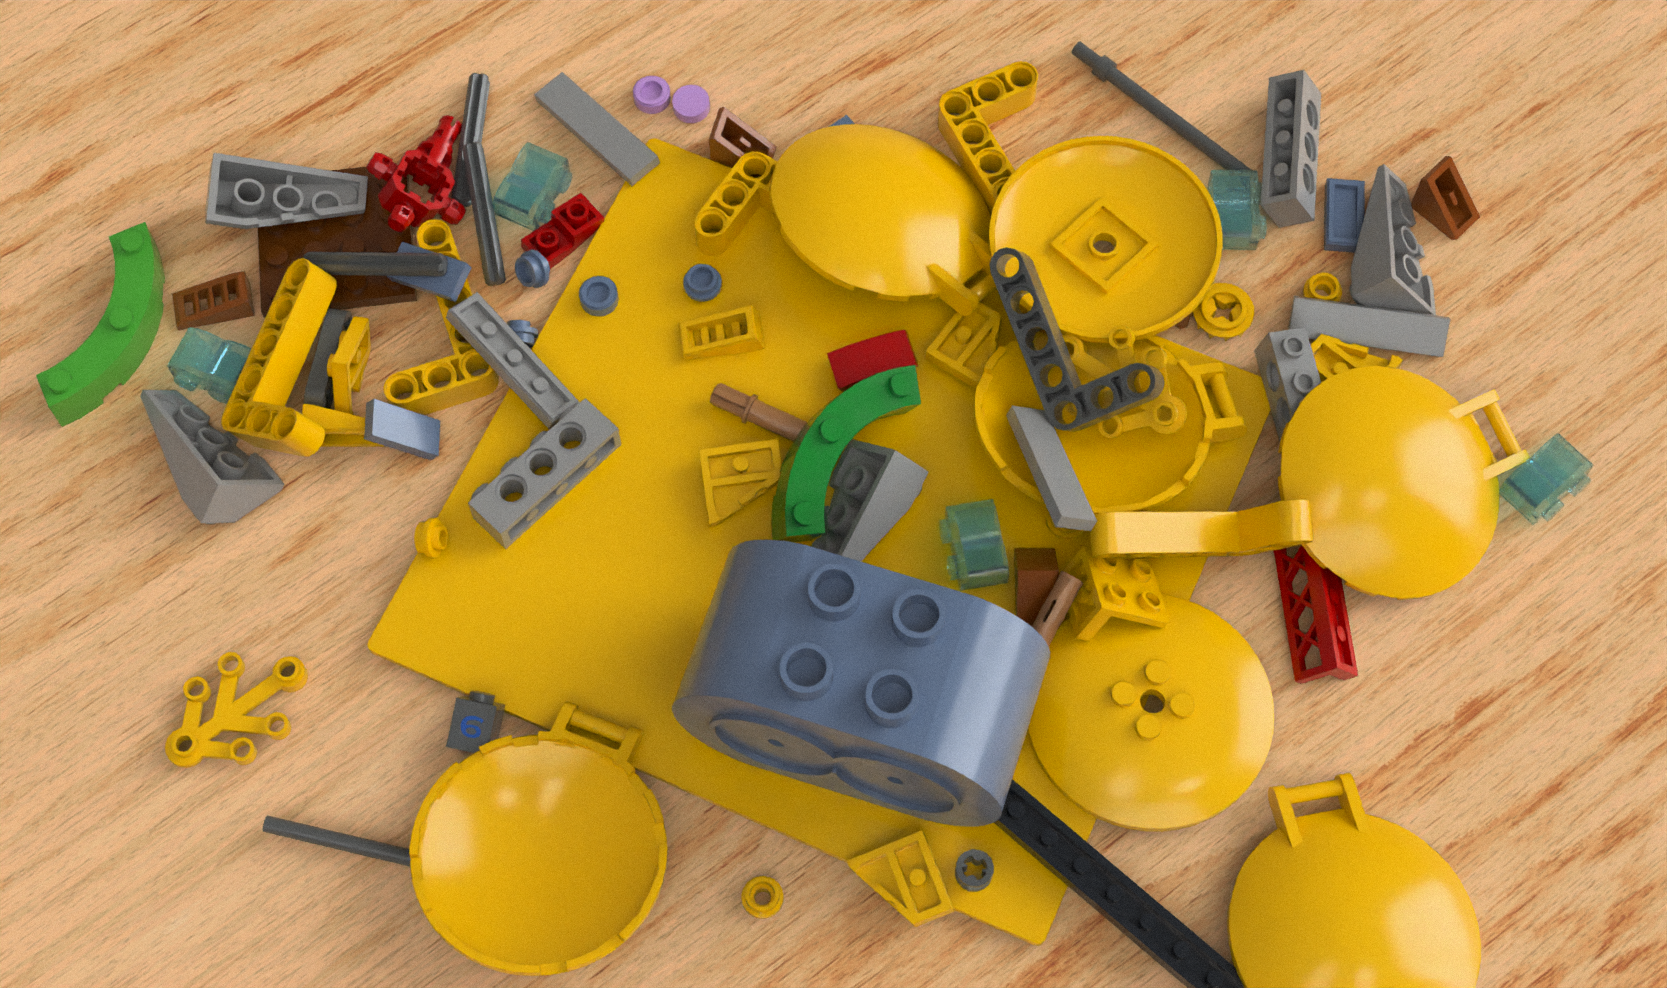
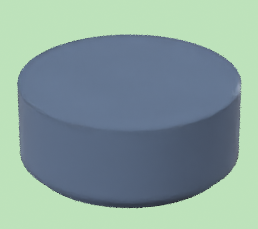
[579,276,619,316]

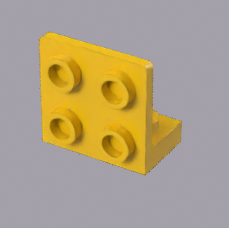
[1063,546,1169,642]

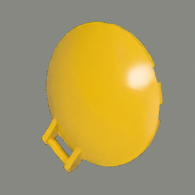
[769,124,997,316]
[974,329,1248,514]
[1278,366,1531,600]
[409,701,668,976]
[1227,773,1481,988]

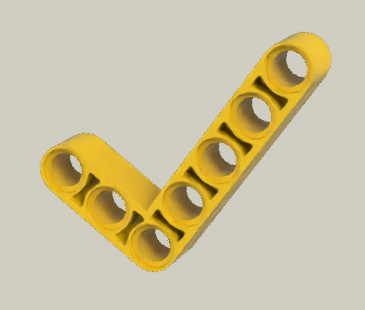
[938,61,1038,215]
[694,152,778,256]
[383,219,499,415]
[221,258,337,457]
[1090,499,1313,558]

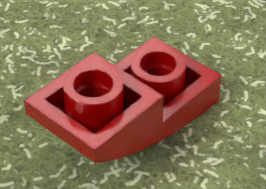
[521,192,604,269]
[827,329,919,392]

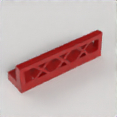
[1274,545,1358,684]

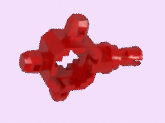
[366,115,467,232]

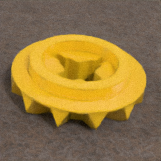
[1192,283,1255,342]

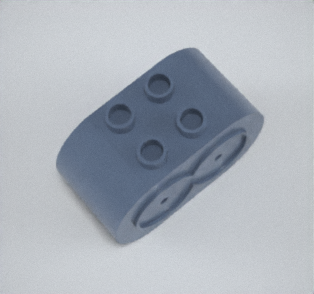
[672,540,1050,827]

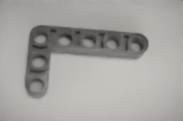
[989,247,1164,432]

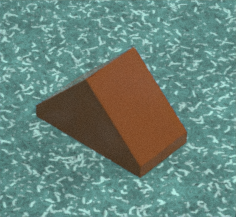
[709,107,777,178]
[1411,156,1480,240]
[1014,548,1059,626]

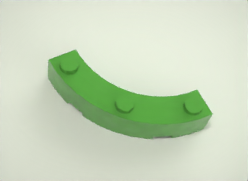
[36,222,165,427]

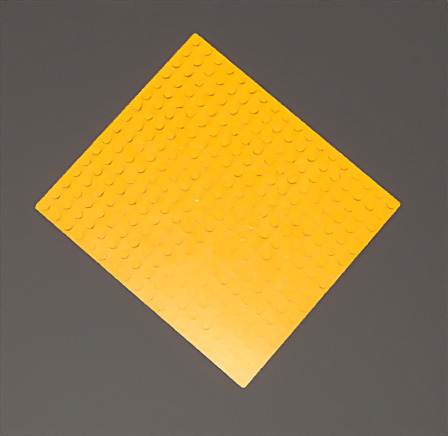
[367,138,1271,946]

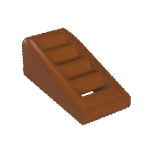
[172,271,255,330]

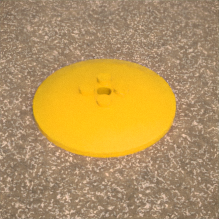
[989,136,1223,343]
[1027,594,1274,832]

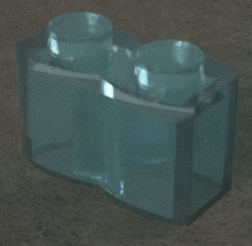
[492,142,572,231]
[1208,170,1267,250]
[167,327,251,404]
[1499,433,1594,525]
[939,499,1009,591]

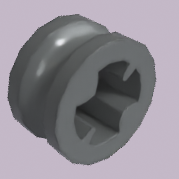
[955,849,994,892]

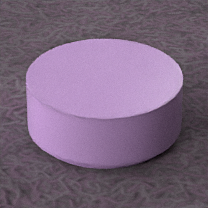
[633,76,671,114]
[672,85,710,123]

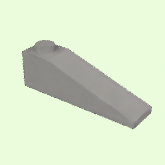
[205,153,368,229]
[1350,164,1436,315]
[140,390,284,524]
[811,439,928,561]

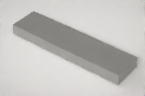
[534,72,660,186]
[446,292,580,429]
[1288,296,1450,357]
[1006,405,1097,531]

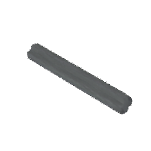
[452,73,490,207]
[462,142,506,286]
[304,252,448,276]

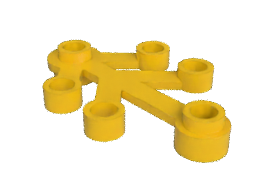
[1063,325,1187,438]
[165,652,308,768]

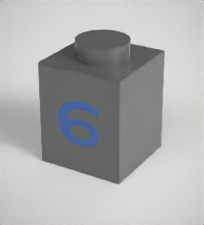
[446,690,505,753]

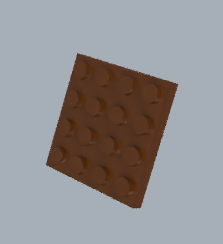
[258,163,417,318]

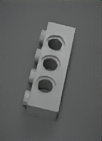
[1261,70,1321,228]
[1254,327,1321,441]
[468,398,621,549]

